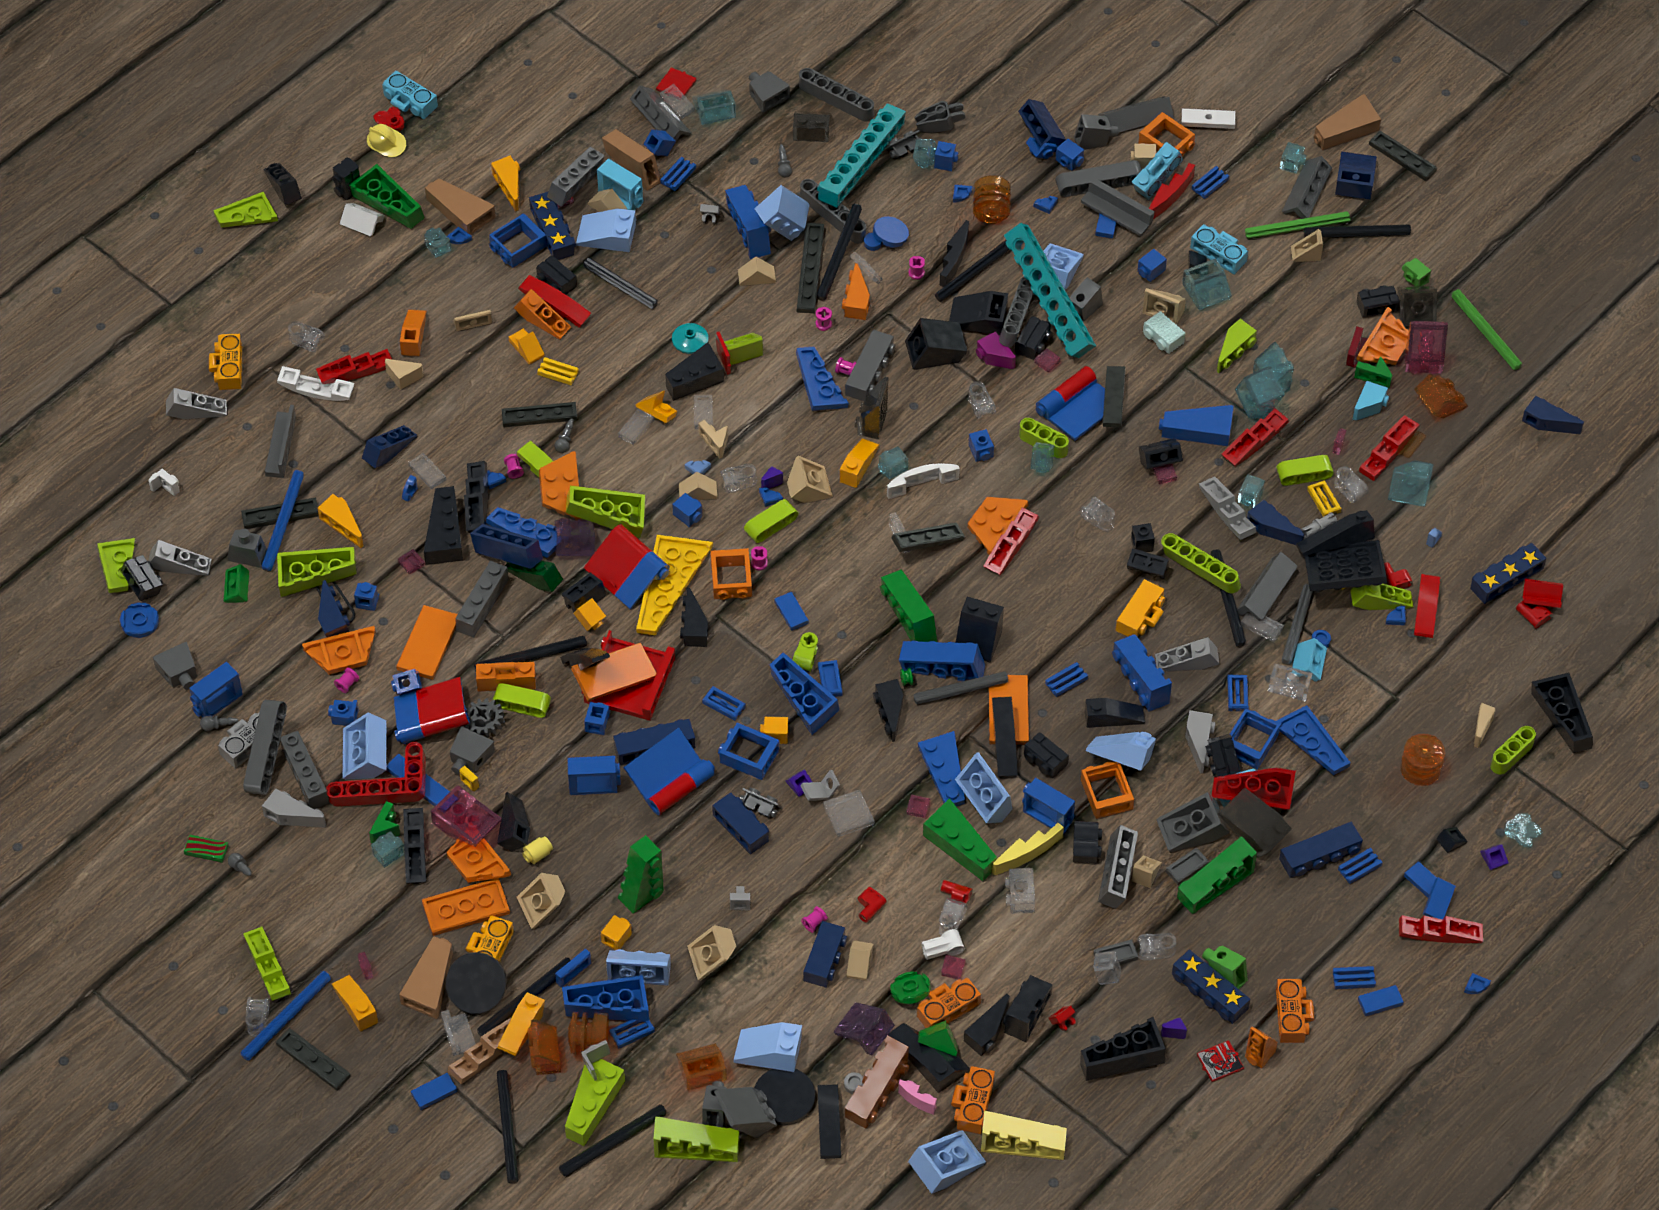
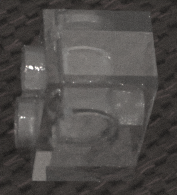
[1268,664,1313,701]
[1005,868,1035,914]

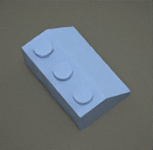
[754,185,809,241]
[343,712,387,780]
[955,753,1012,823]
[606,949,671,985]

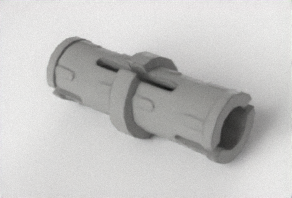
[1301,513,1337,539]

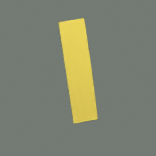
[992,823,1064,875]

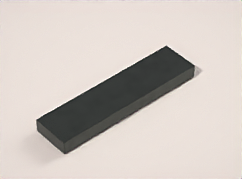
[1369,131,1437,181]
[1103,366,1125,427]
[501,402,577,427]
[241,497,319,529]
[891,522,965,552]
[276,1028,351,1091]

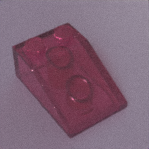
[1404,321,1448,374]
[431,785,502,846]

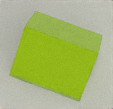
[724,333,763,365]

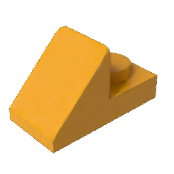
[508,328,545,365]
[636,390,677,423]

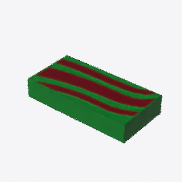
[184,835,228,863]

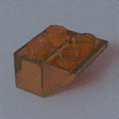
[1414,374,1468,418]
[528,1019,561,1075]
[676,1043,727,1091]

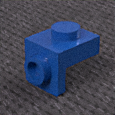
[1026,137,1057,159]

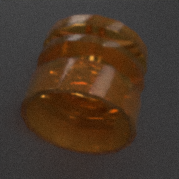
[973,175,1011,223]
[1400,734,1445,786]
[568,1012,609,1055]

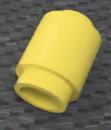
[522,836,553,864]

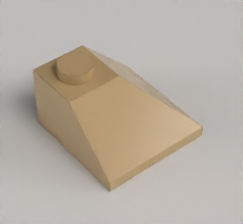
[1143,288,1186,324]
[787,456,833,503]
[517,873,565,929]
[687,925,736,981]

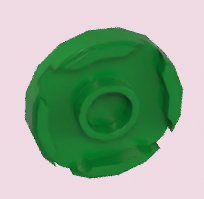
[890,971,931,1004]

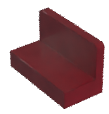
[1346,326,1370,368]

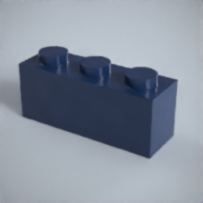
[1018,99,1066,152]
[712,792,769,855]
[803,921,848,988]

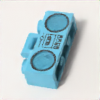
[382,71,438,119]
[1132,142,1183,200]
[1190,224,1248,275]

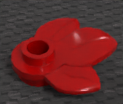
[373,107,404,132]

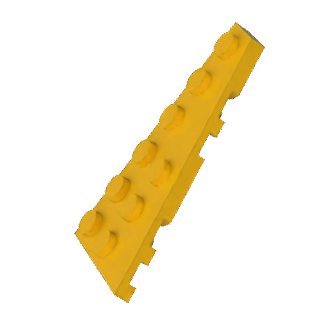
[636,535,713,635]

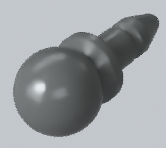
[778,144,792,177]
[554,419,573,453]
[200,716,239,731]
[228,853,252,876]

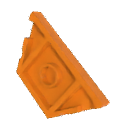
[1356,307,1413,365]
[539,451,582,521]
[968,497,1028,555]
[302,626,375,675]
[447,823,511,883]

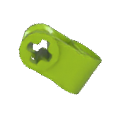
[792,632,818,671]

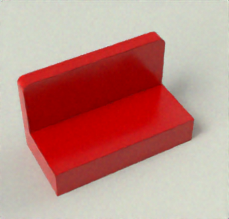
[1522,579,1564,608]

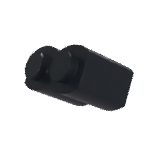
[1073,821,1102,864]

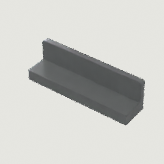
[630,85,692,141]
[1098,96,1174,133]
[1282,156,1332,219]
[1081,178,1154,236]
[265,405,296,478]
[1237,552,1297,620]

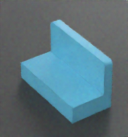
[1291,638,1327,681]

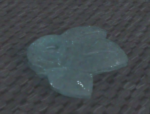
[1504,813,1543,848]

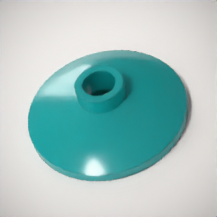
[672,323,709,354]

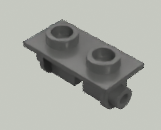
[885,130,923,158]
[740,787,781,818]

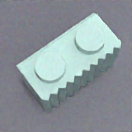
[1143,311,1185,354]

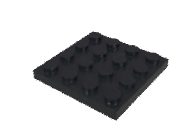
[1304,540,1387,592]

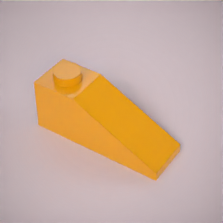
[491,155,520,211]
[840,438,879,488]
[318,494,364,548]
[332,975,378,1032]
[497,992,545,1056]

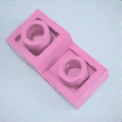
[898,1080,937,1115]

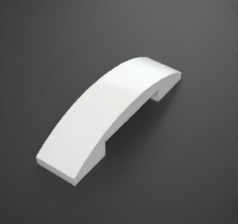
[277,366,354,401]
[887,464,960,499]

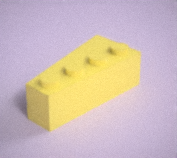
[981,1111,1067,1160]

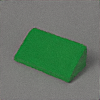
[223,564,249,603]

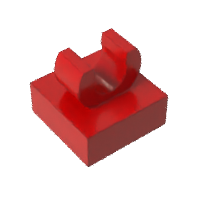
[1048,1005,1076,1031]

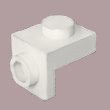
[148,469,180,496]

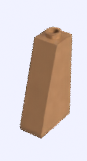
[1313,94,1381,150]
[602,129,661,191]
[425,179,495,235]
[399,936,453,1019]

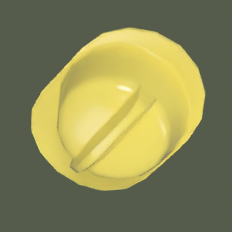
[367,124,406,157]

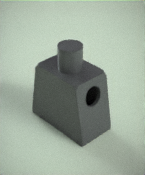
[749,71,790,113]
[1074,114,1118,150]
[1069,277,1103,321]
[228,529,267,568]
[153,642,197,690]
[450,726,495,775]
[702,1081,727,1128]

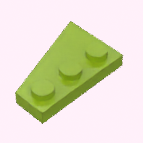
[213,192,278,228]
[97,538,135,593]

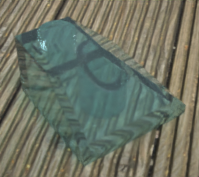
[1388,460,1434,507]

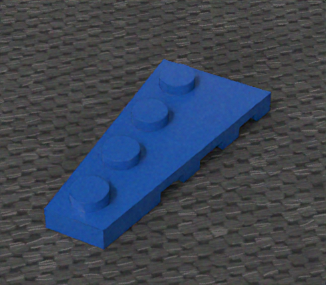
[796,347,849,411]
[486,507,570,558]
[1276,705,1350,775]
[918,731,965,806]

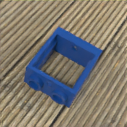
[489,213,547,268]
[189,662,243,718]
[1230,708,1280,770]
[718,723,779,780]
[568,756,621,795]
[1022,777,1075,834]

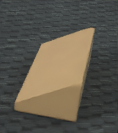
[453,310,492,331]

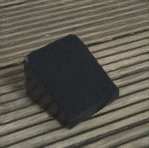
[1188,250,1207,272]
[1437,827,1468,853]

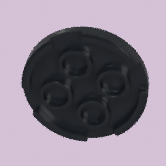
[446,952,507,1014]
[754,1069,815,1125]

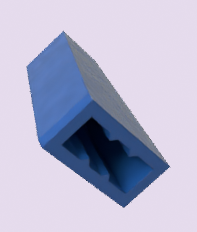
[1159,405,1234,446]

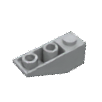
[166,388,227,419]
[148,540,212,576]
[1155,637,1219,671]
[1185,710,1215,773]
[262,789,326,827]

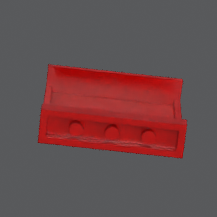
[581,630,676,721]

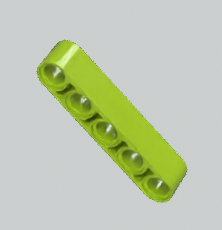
[1161,533,1241,593]

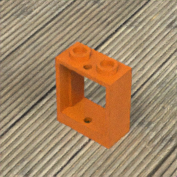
[1138,112,1195,157]
[711,548,752,600]
[1081,761,1134,819]

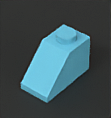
[1353,381,1389,420]

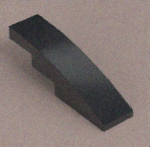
[939,220,969,287]
[464,461,488,532]
[560,648,610,671]
[992,696,1018,776]
[403,808,426,884]
[817,1084,841,1159]

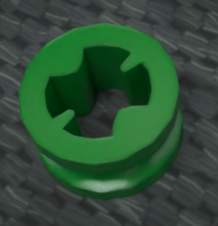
[900,668,913,687]

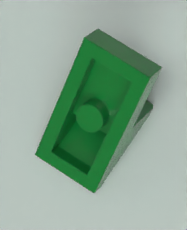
[1354,357,1392,389]
[369,801,401,844]

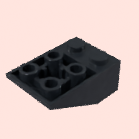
[949,291,1009,335]

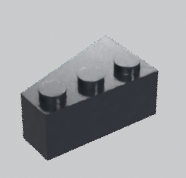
[665,342,724,401]
[1002,975,1053,1042]

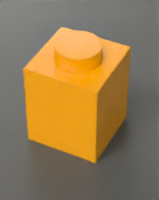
[573,598,606,631]
[760,717,788,744]
[601,915,632,950]

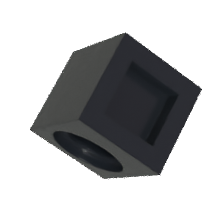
[1131,523,1155,552]

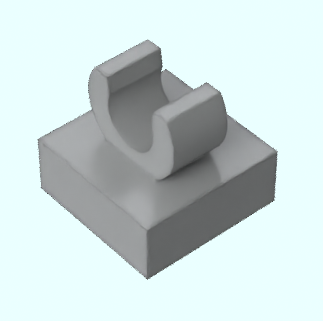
[700,204,720,223]
[730,886,750,910]

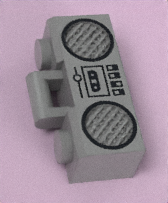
[218,712,260,769]

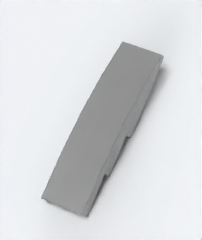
[1199,477,1256,540]

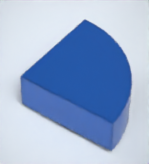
[953,185,973,203]
[1033,196,1058,214]
[446,227,472,244]
[487,470,506,489]
[402,475,418,502]
[759,488,783,507]
[1386,606,1406,625]
[1464,973,1491,994]

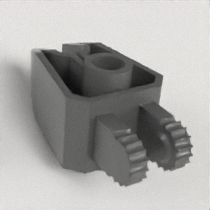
[915,101,965,133]

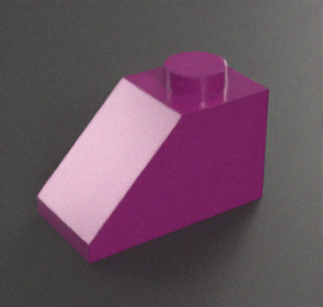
[976,332,1016,369]

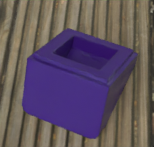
[761,467,783,489]
[785,770,812,797]
[1480,844,1508,870]
[1161,1018,1187,1039]

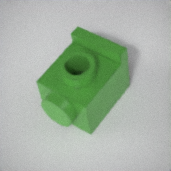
[1402,258,1431,291]

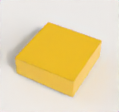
[459,765,479,791]

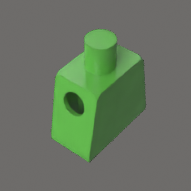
[1202,946,1248,989]

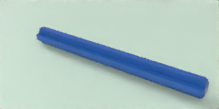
[262,470,304,571]
[241,971,331,1061]

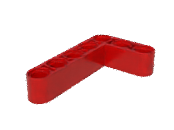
[326,742,426,807]

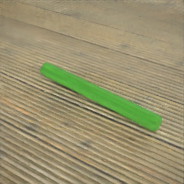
[1245,211,1350,239]
[1452,289,1522,370]

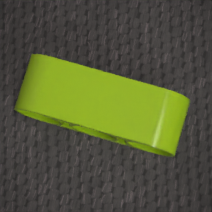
[1019,418,1069,458]
[1276,455,1334,486]
[744,499,799,543]
[493,683,551,718]
[1491,726,1536,775]

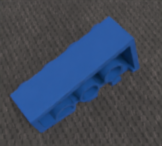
[725,185,771,260]
[1112,634,1172,712]
[899,641,985,682]
[770,652,839,735]
[562,975,649,1022]

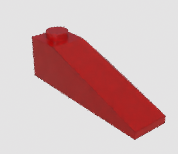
[1211,767,1296,810]

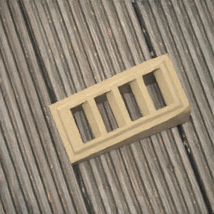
[1474,703,1495,748]

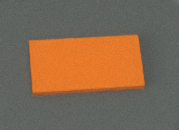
[396,605,458,680]
[571,643,657,701]
[989,675,1029,745]
[422,878,510,936]

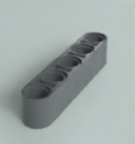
[799,68,874,121]
[1055,160,1142,197]
[800,179,866,244]
[999,277,1033,347]
[243,699,287,795]

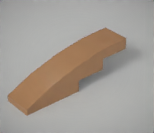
[447,1018,511,1084]

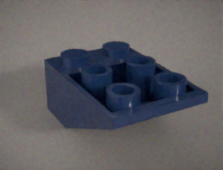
[1335,151,1377,200]

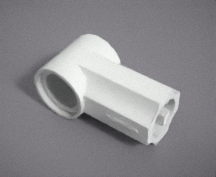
[922,929,965,960]

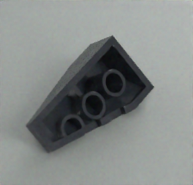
[1296,510,1375,556]
[888,1023,970,1094]

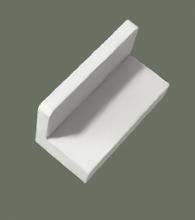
[340,203,385,236]

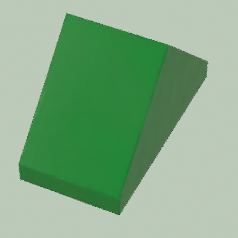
[918,1021,958,1056]

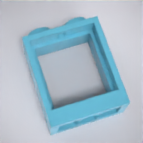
[597,159,643,210]

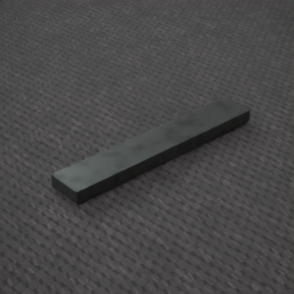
[796,223,824,314]

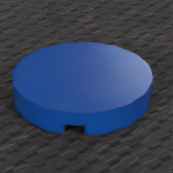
[873,216,909,247]
[120,602,159,638]

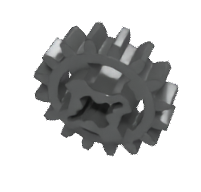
[464,698,505,738]

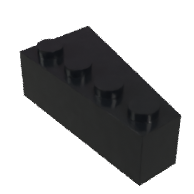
[424,486,463,565]
[1531,672,1593,753]
[1080,1017,1166,1081]

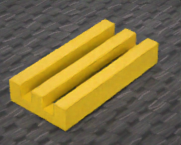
[537,357,579,386]
[1307,480,1341,517]

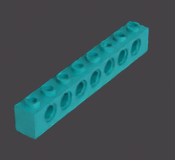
[817,103,906,207]
[1004,223,1096,358]

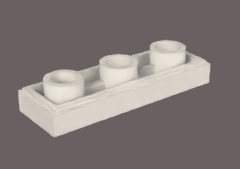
[1181,109,1235,129]

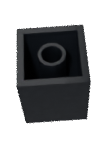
[905,318,967,370]
[955,596,1004,663]

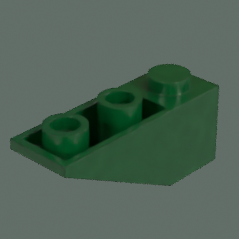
[505,560,563,592]

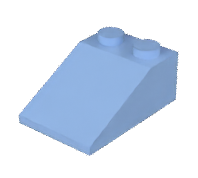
[576,208,636,252]
[1038,243,1084,290]
[1086,732,1156,770]
[734,1022,802,1072]
[908,1130,986,1193]

